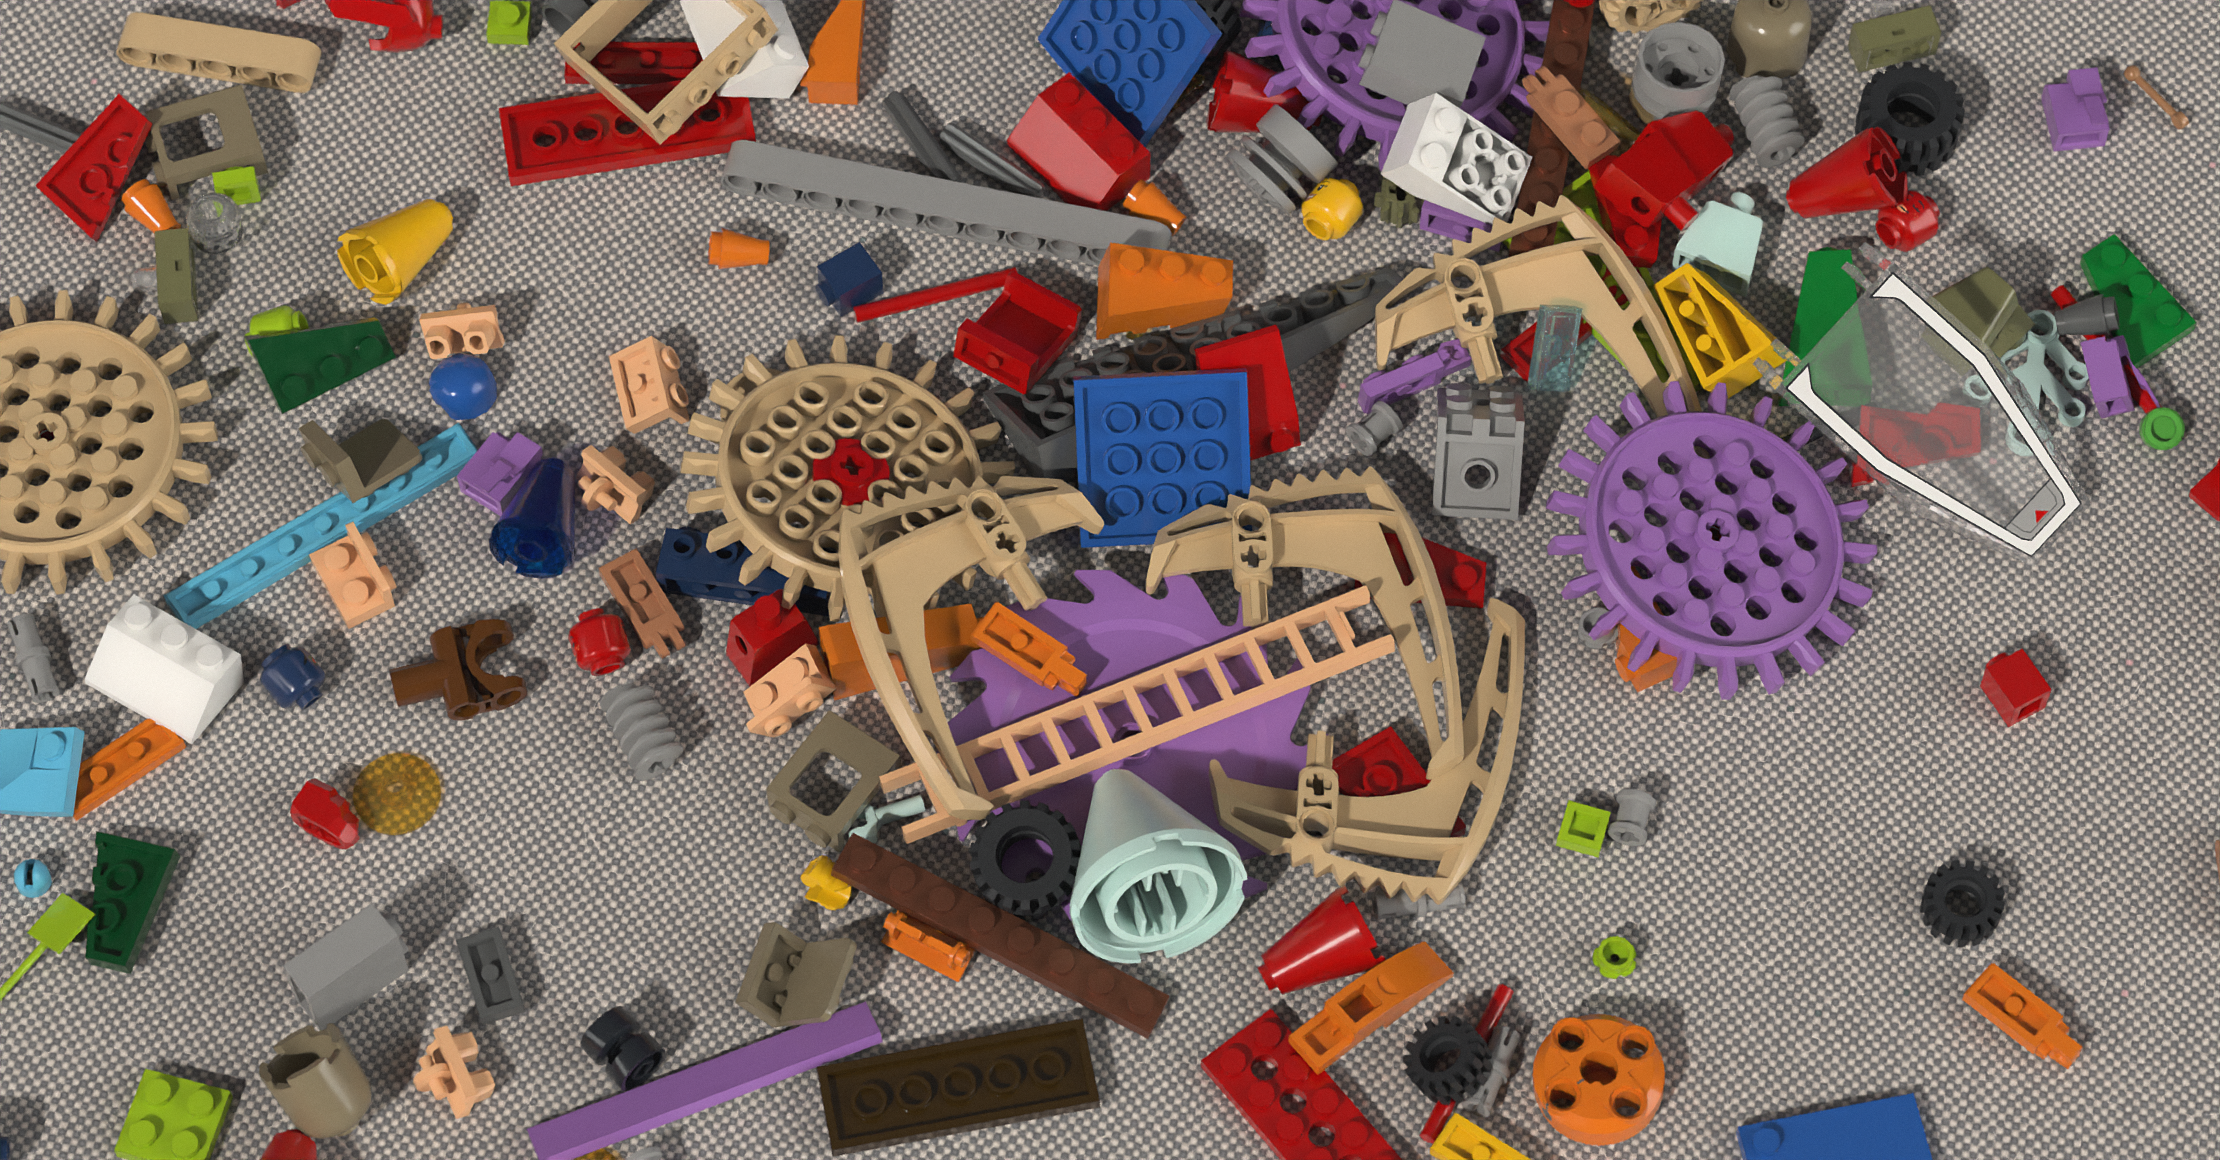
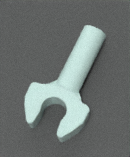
[848,795,926,843]

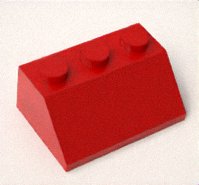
[1007,72,1151,211]

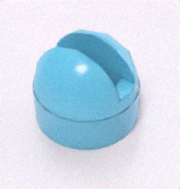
[14,859,52,898]

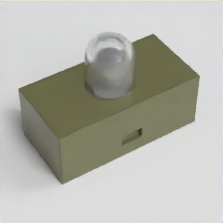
[1848,0,1941,73]
[130,228,198,324]

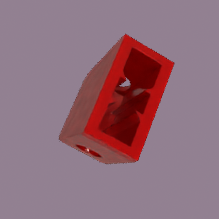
[1631,110,1734,201]
[1594,130,1699,232]
[726,589,819,686]

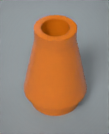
[121,179,181,234]
[1123,179,1187,236]
[708,228,770,269]

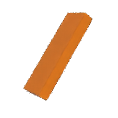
[73,718,186,821]

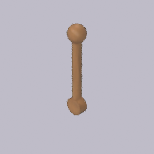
[2124,65,2189,130]

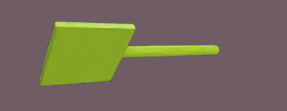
[0,892,95,1001]

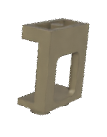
[145,84,268,200]
[766,710,901,853]

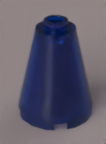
[489,458,575,579]

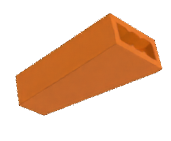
[819,603,984,701]

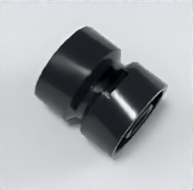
[580,1006,666,1092]

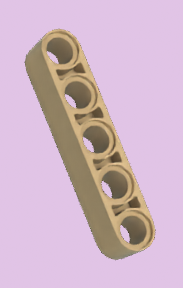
[116,12,321,93]

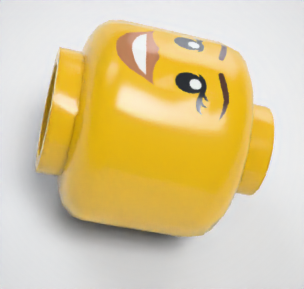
[1301,178,1363,240]

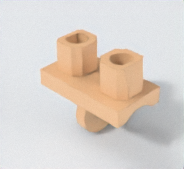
[419,303,505,359]
[576,445,655,525]
[413,1025,495,1119]

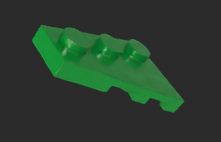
[2080,234,2197,369]

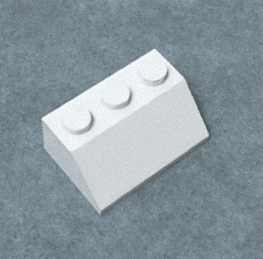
[680,0,809,99]
[85,594,244,744]

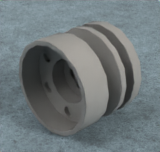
[1629,22,1725,125]
[1226,104,1338,215]

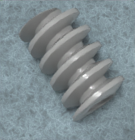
[1730,76,1805,168]
[600,683,683,781]

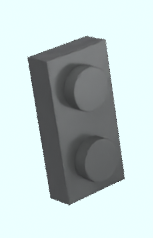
[456,927,525,1025]

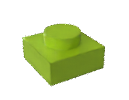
[486,0,532,45]
[212,166,262,208]
[1556,800,1611,858]

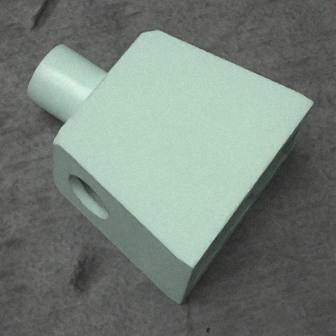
[1671,192,1763,297]

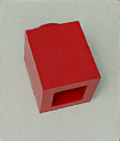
[1980,648,2052,727]

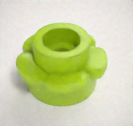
[1592,936,1636,979]

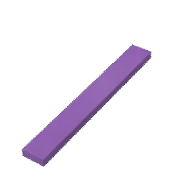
[527,1001,883,1160]

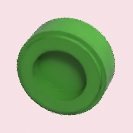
[2139,407,2185,450]

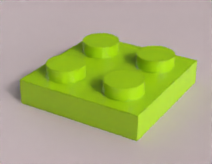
[114,1069,233,1160]

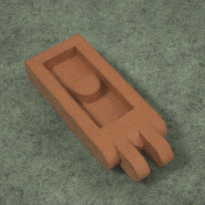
[1522,66,1621,169]
[598,548,685,659]

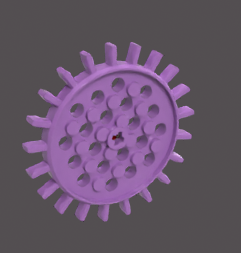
[1239,0,1549,171]
[1546,381,1877,700]

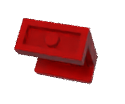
[953,271,1082,395]

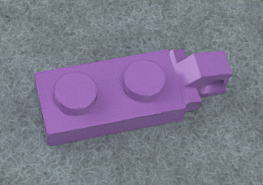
[1358,339,1472,414]

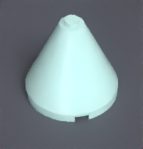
[1070,769,1248,963]

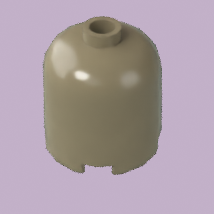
[1726,0,1812,78]
[259,1023,372,1139]

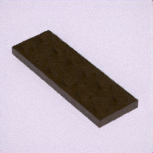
[816,1018,1100,1157]

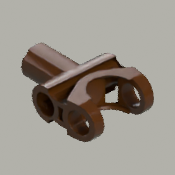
[389,619,527,721]

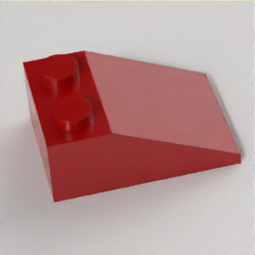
[1195,324,1301,461]

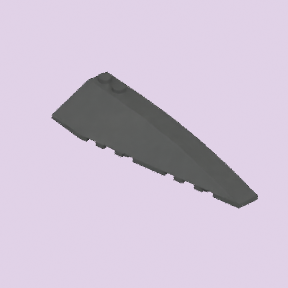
[983,267,1403,483]

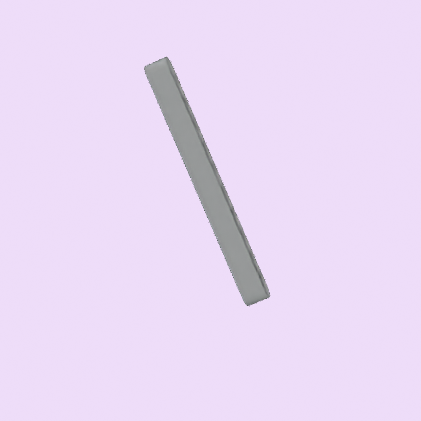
[721,140,1172,266]

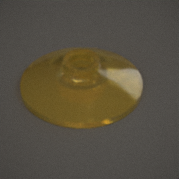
[1578,87,1641,142]
[353,753,441,835]

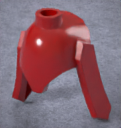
[324,0,443,53]

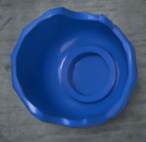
[428,353,497,420]

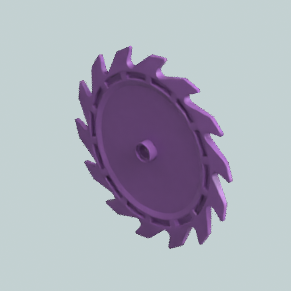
[936,570,1329,922]

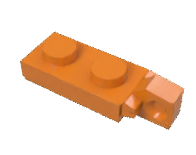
[971,602,1087,697]
[1962,963,2082,1069]

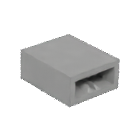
[1358,0,1486,108]
[283,903,409,1031]

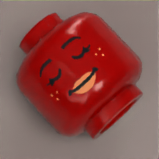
[1875,190,1940,252]
[568,608,631,676]

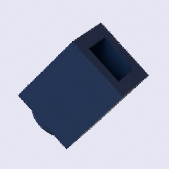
[815,242,884,317]

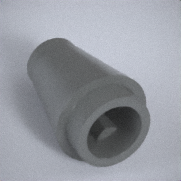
[2055,294,2120,335]

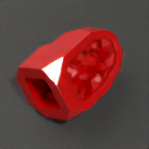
[290,778,360,850]

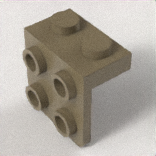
[298,419,423,503]
[735,922,857,1028]

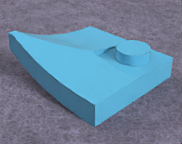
[0,727,85,817]

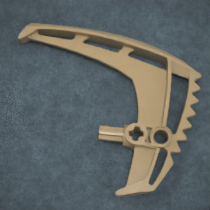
[1375,195,1710,459]
[1146,467,1464,780]
[838,476,1104,820]
[1209,598,1525,905]

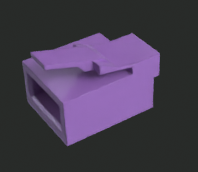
[2041,67,2110,152]
[2080,335,2161,419]
[457,432,543,518]

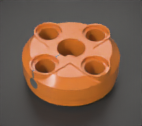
[1533,1014,1665,1146]

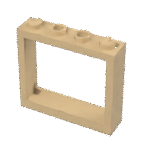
[554,0,778,145]

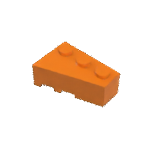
[1096,242,1233,340]

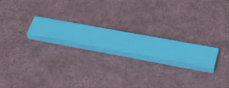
[164,423,478,629]

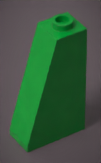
[1778,247,1869,406]

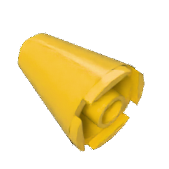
[337,199,453,305]

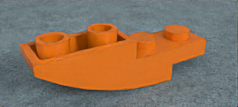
[1289,941,1454,1075]

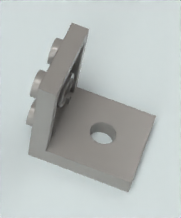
[1432,383,1525,520]

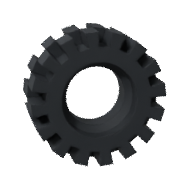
[1920,860,2005,947]
[1403,1016,1492,1105]

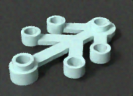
[1974,310,2089,457]

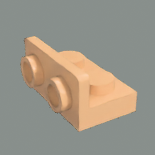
[609,336,689,434]
[309,521,397,629]
[743,643,836,737]

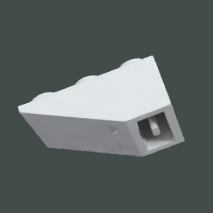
[1381,93,1533,225]

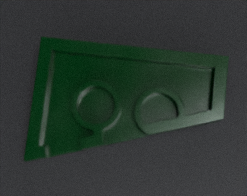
[244,317,396,414]
[85,831,180,974]

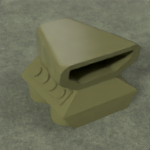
[1915,267,2035,382]

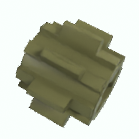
[1374,178,1424,228]

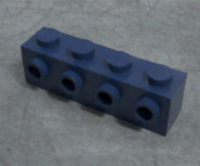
[656,527,836,616]

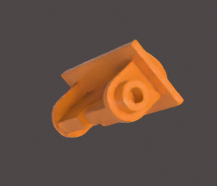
[881,910,976,983]

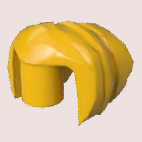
[800,855,852,910]

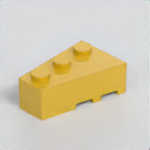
[1653,263,1795,399]

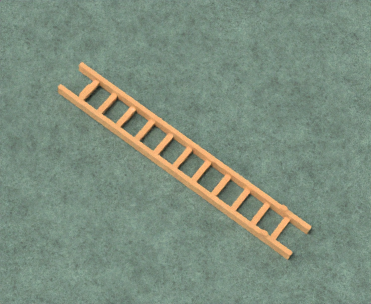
[879,585,1395,844]

